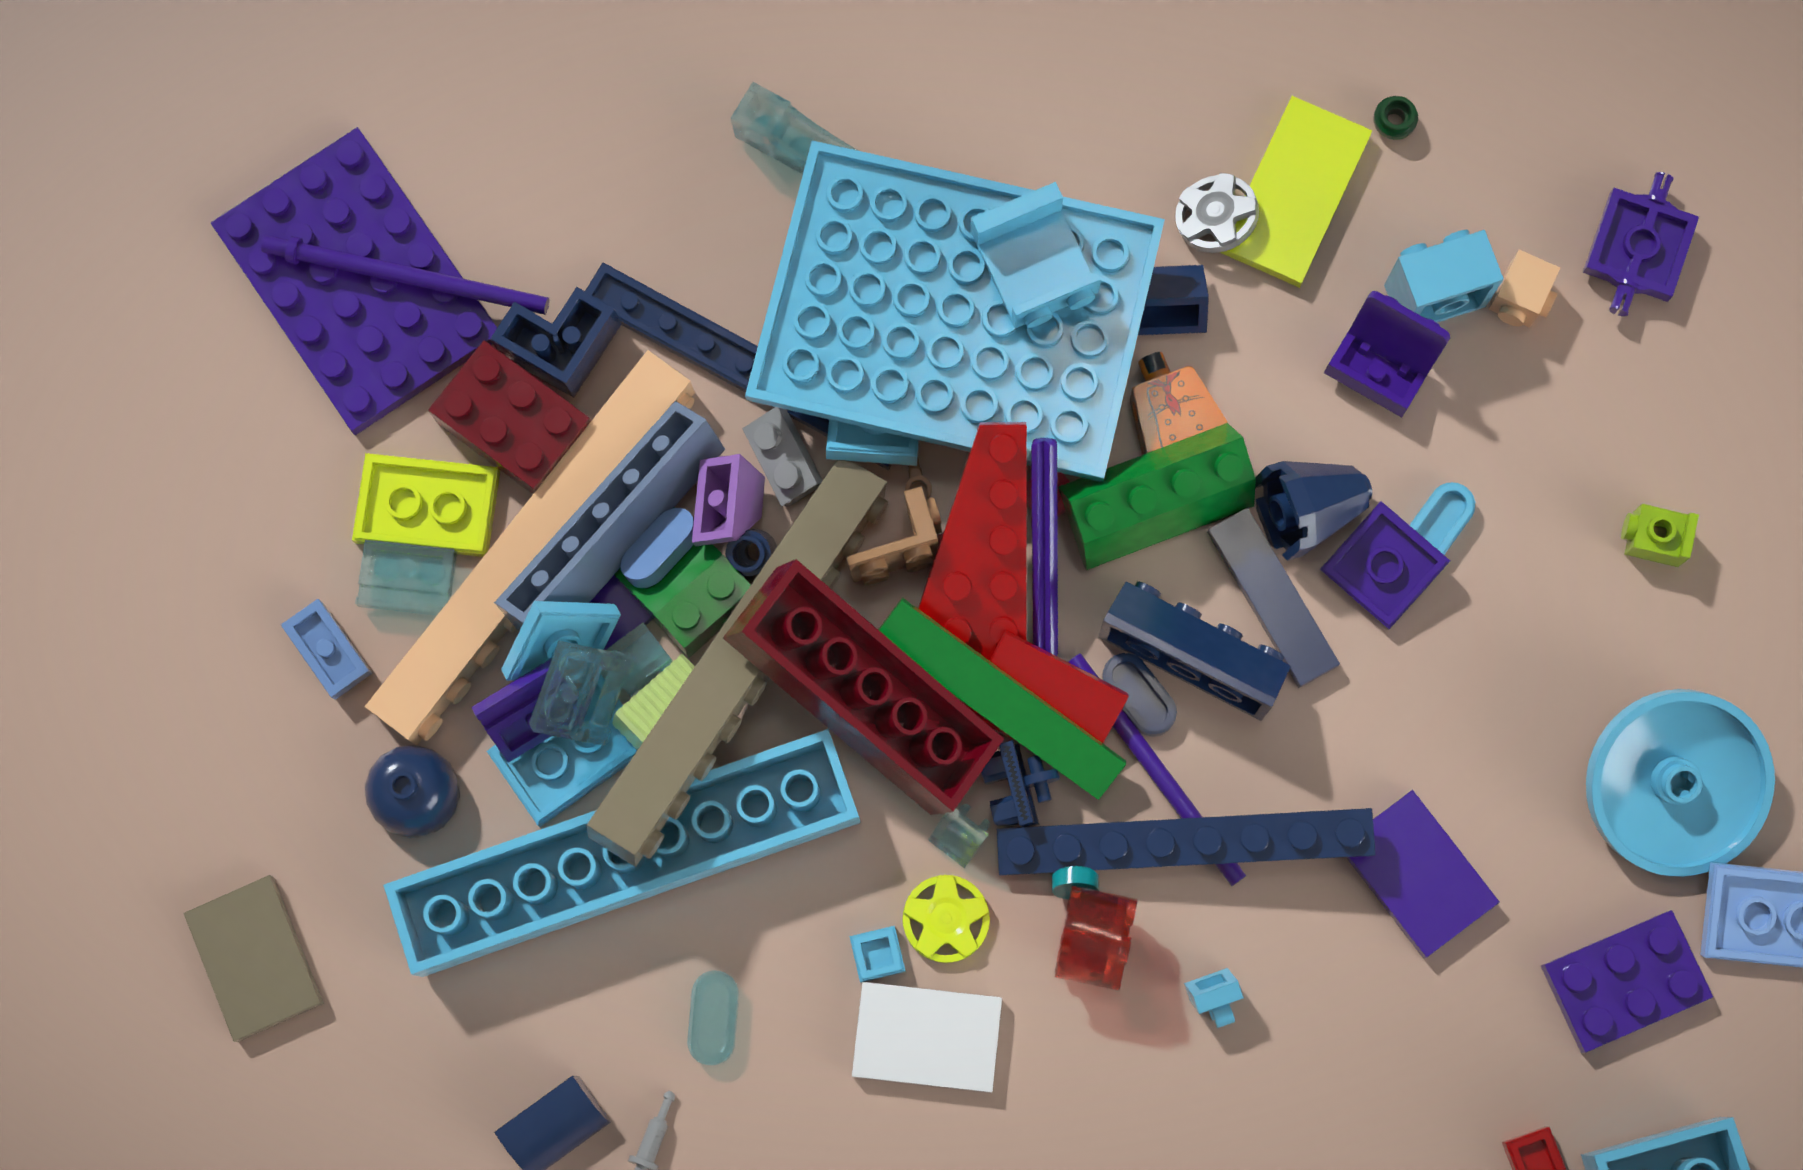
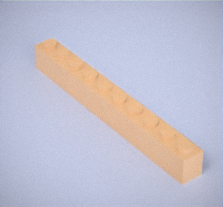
[365,350,695,745]

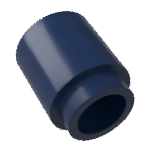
[725,529,777,576]

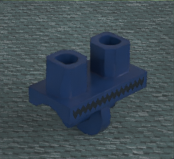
[981,741,1060,827]

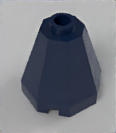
[1255,461,1373,561]

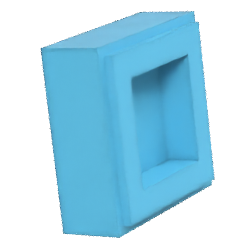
[849,925,906,983]

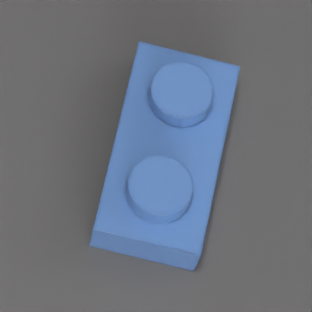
[281,599,373,700]

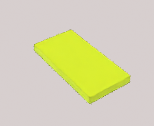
[1219,96,1373,288]

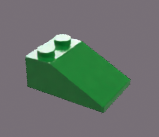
[614,507,751,658]

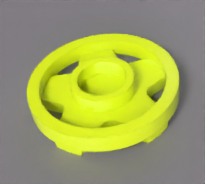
[902,875,990,963]

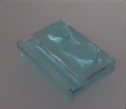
[355,540,457,615]

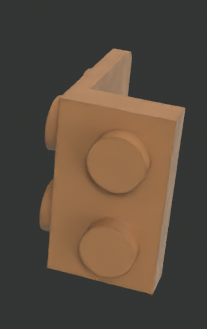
[846,486,943,586]

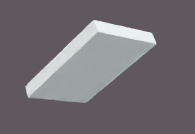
[852,982,1002,1093]

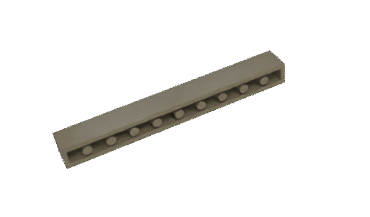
[586,460,889,867]

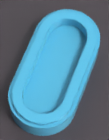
[1410,482,1475,555]

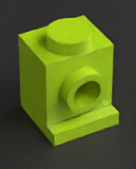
[1621,504,1699,567]

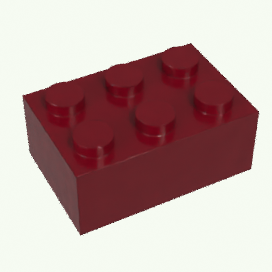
[428,341,591,494]

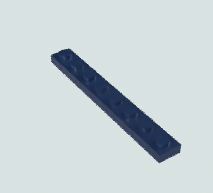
[997,808,1376,875]

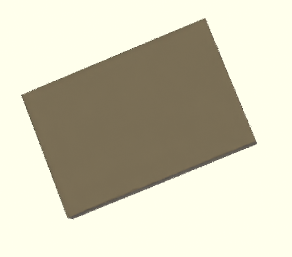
[184,875,324,1042]

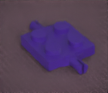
[1583,172,1699,316]

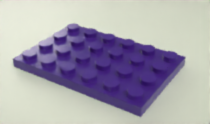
[210,127,497,436]

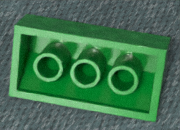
[1058,423,1256,570]

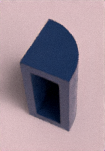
[1138,265,1209,335]
[494,1075,611,1170]

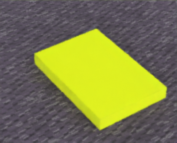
[352,453,500,557]

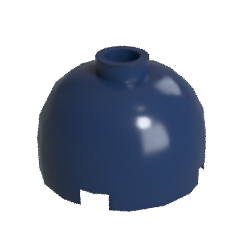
[365,745,460,838]

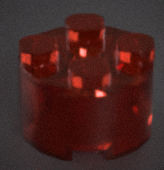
[1055,886,1137,991]

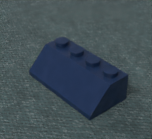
[1098,581,1291,721]

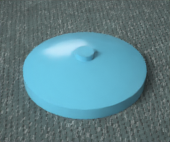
[1586,689,1775,877]

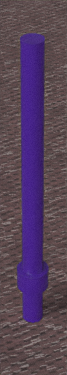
[1069,653,1246,887]

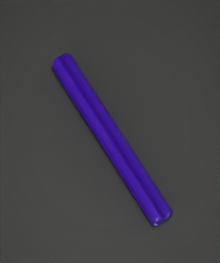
[1031,438,1058,656]

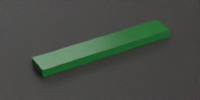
[878,597,1126,800]

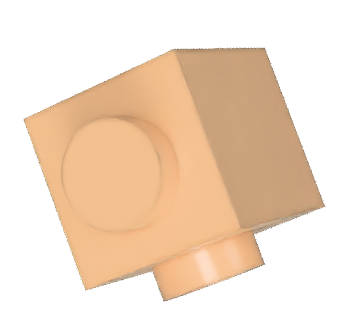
[1489,249,1560,328]

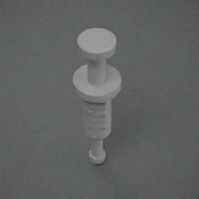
[628,1091,675,1170]

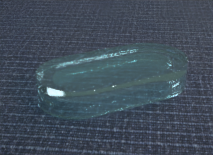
[687,970,739,1065]

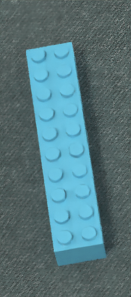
[383,729,861,977]

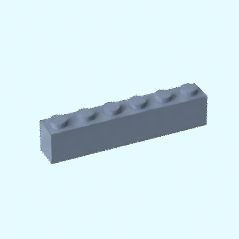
[494,401,725,631]

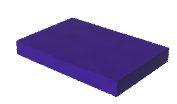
[1346,790,1500,959]

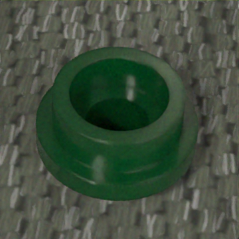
[1373,96,1418,140]

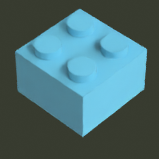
[1384,230,1504,323]

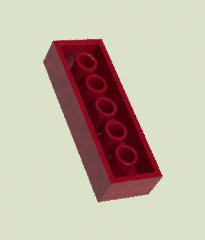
[723,559,1004,815]

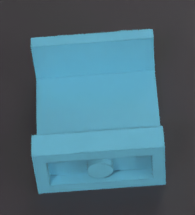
[971,182,1101,328]

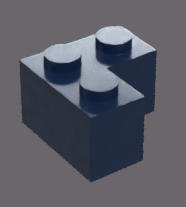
[490,287,621,398]

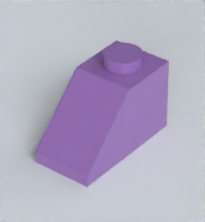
[692,454,765,546]

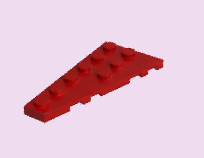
[918,422,1027,697]

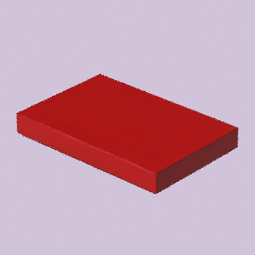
[965,630,1129,743]

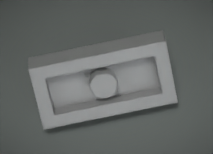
[742,407,823,507]

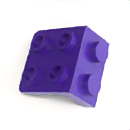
[1324,291,1450,418]

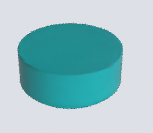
[1052,866,1099,900]

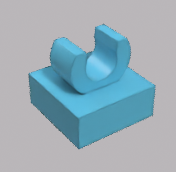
[1184,968,1243,1028]

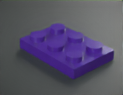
[1541,910,1713,1053]

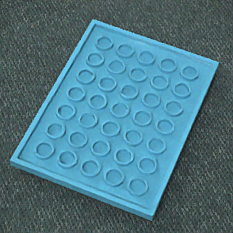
[745,140,1165,481]

